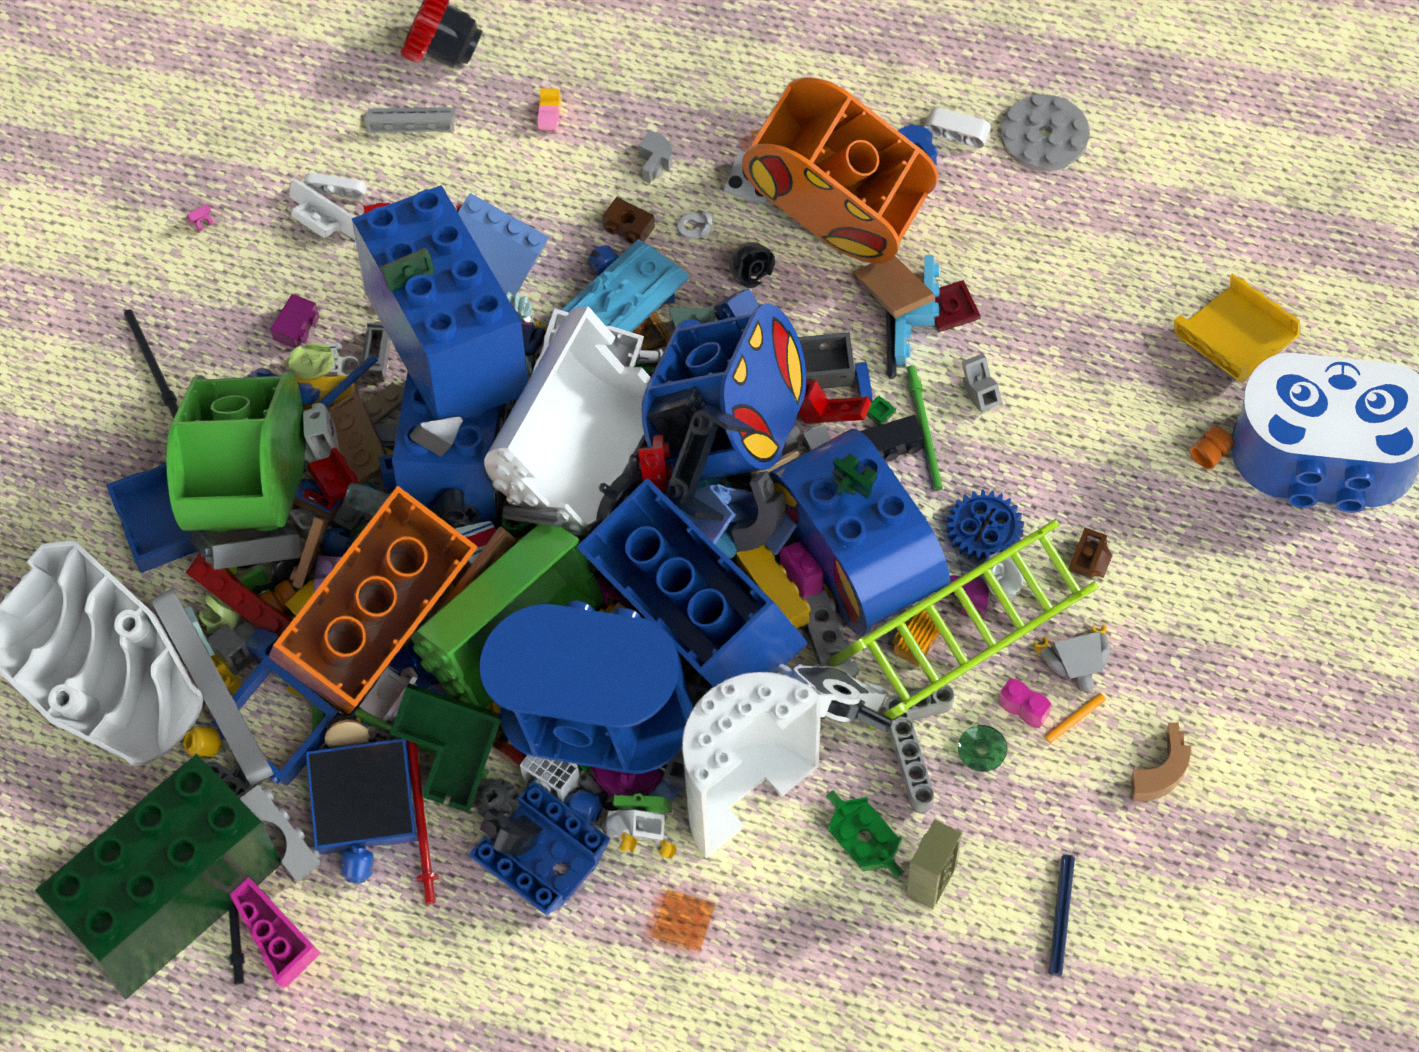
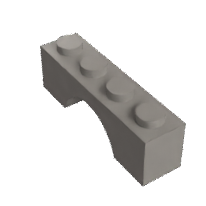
[240,785,321,884]

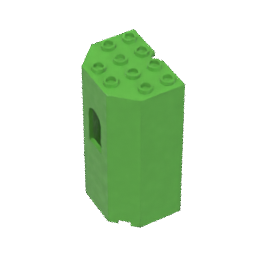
[410,524,604,708]

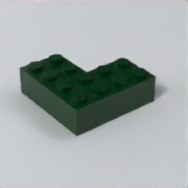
[390,683,503,813]

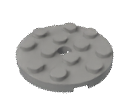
[1001,94,1090,171]

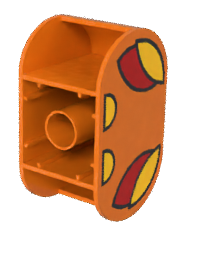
[742,77,938,263]

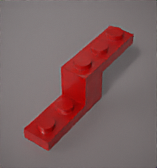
[798,380,871,424]

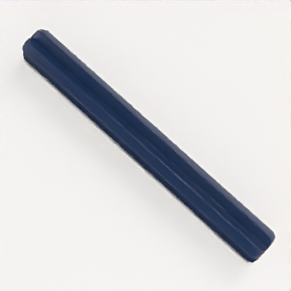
[1048,854,1075,976]

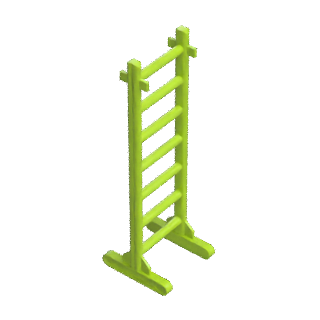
[828,518,1099,731]

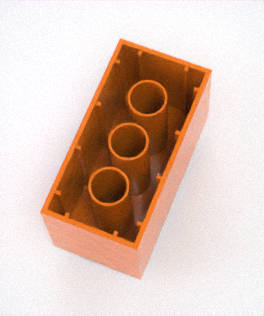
[269,486,478,714]

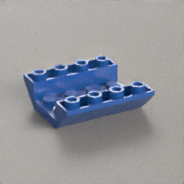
[468,780,611,915]

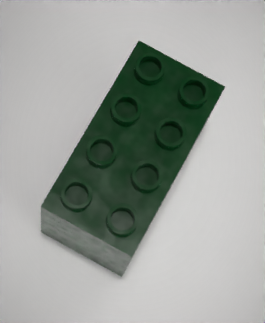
[34,753,281,999]

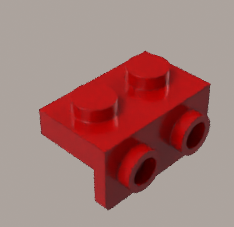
[638,435,674,492]
[307,447,358,503]

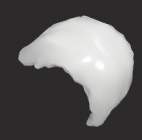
[981,552,1023,599]

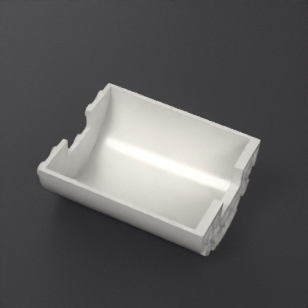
[484,306,651,537]
[683,672,821,858]

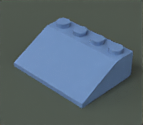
[458,193,549,295]

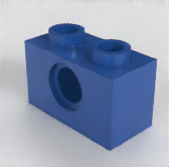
[714,288,759,320]

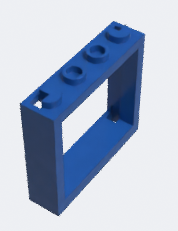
[211,654,342,786]

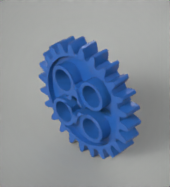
[946,489,1024,562]

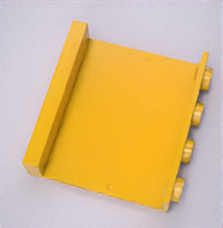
[1174,273,1300,383]

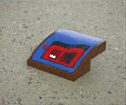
[293,478,346,521]

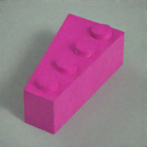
[230,877,321,989]

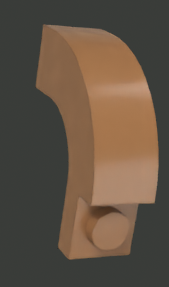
[1131,722,1191,801]

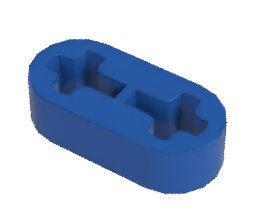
[854,362,873,402]

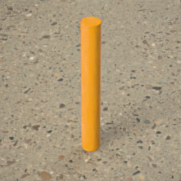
[1044,693,1106,744]

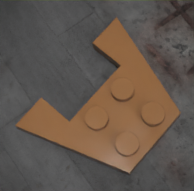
[290,516,330,589]

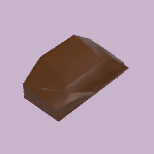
[1069,528,1113,578]

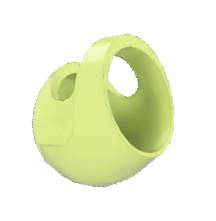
[199,592,240,636]

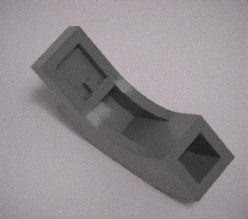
[731,471,786,552]

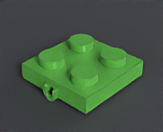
[614,793,672,815]

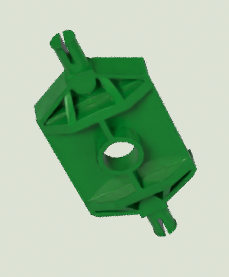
[826,790,904,879]

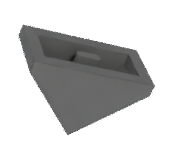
[410,416,463,457]

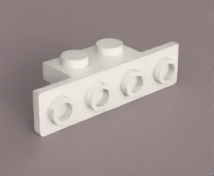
[289,179,356,241]

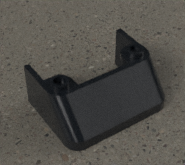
[667,404,756,520]

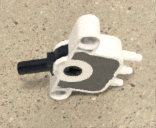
[778,664,892,732]

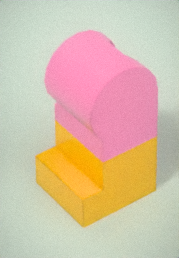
[538,88,561,131]

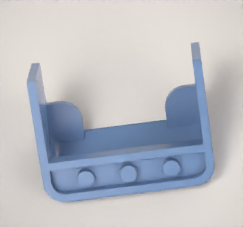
[683,484,797,555]

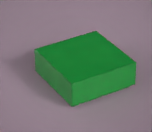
[866,395,896,425]

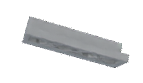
[365,107,455,133]

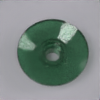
[958,725,1007,772]

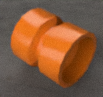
[1190,425,1234,470]
[259,580,296,613]

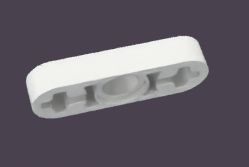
[303,173,367,200]

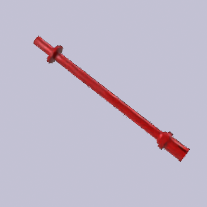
[401,738,439,904]

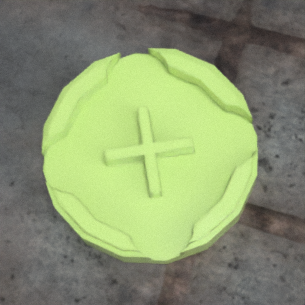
[288,343,335,379]

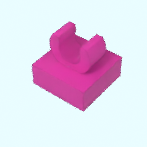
[186,204,213,231]

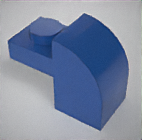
[897,125,938,165]

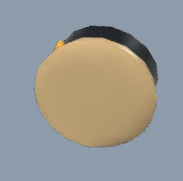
[325,714,369,749]

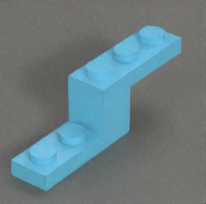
[895,255,940,366]

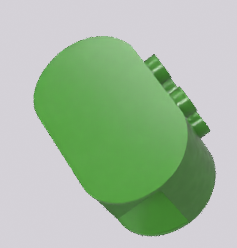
[167,371,305,533]

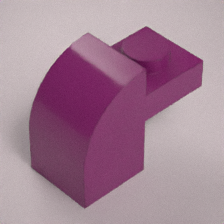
[949,571,989,619]

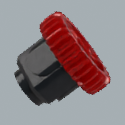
[400,0,483,68]

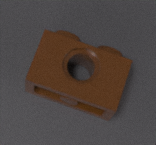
[602,197,655,244]

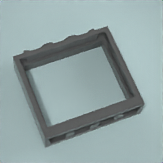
[190,522,301,570]

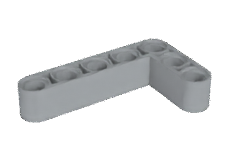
[884,685,954,813]

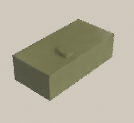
[906,819,962,910]

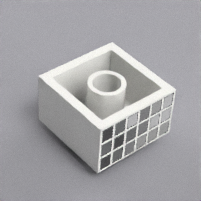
[520,755,581,804]

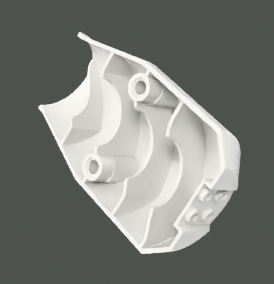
[0,540,203,766]

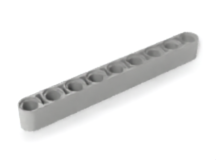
[151,588,274,786]

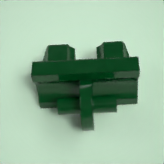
[832,454,877,499]

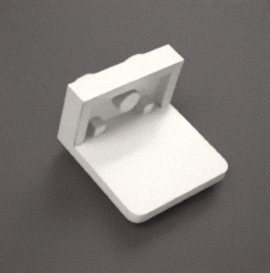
[358,668,418,722]

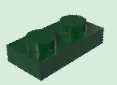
[380,248,435,292]

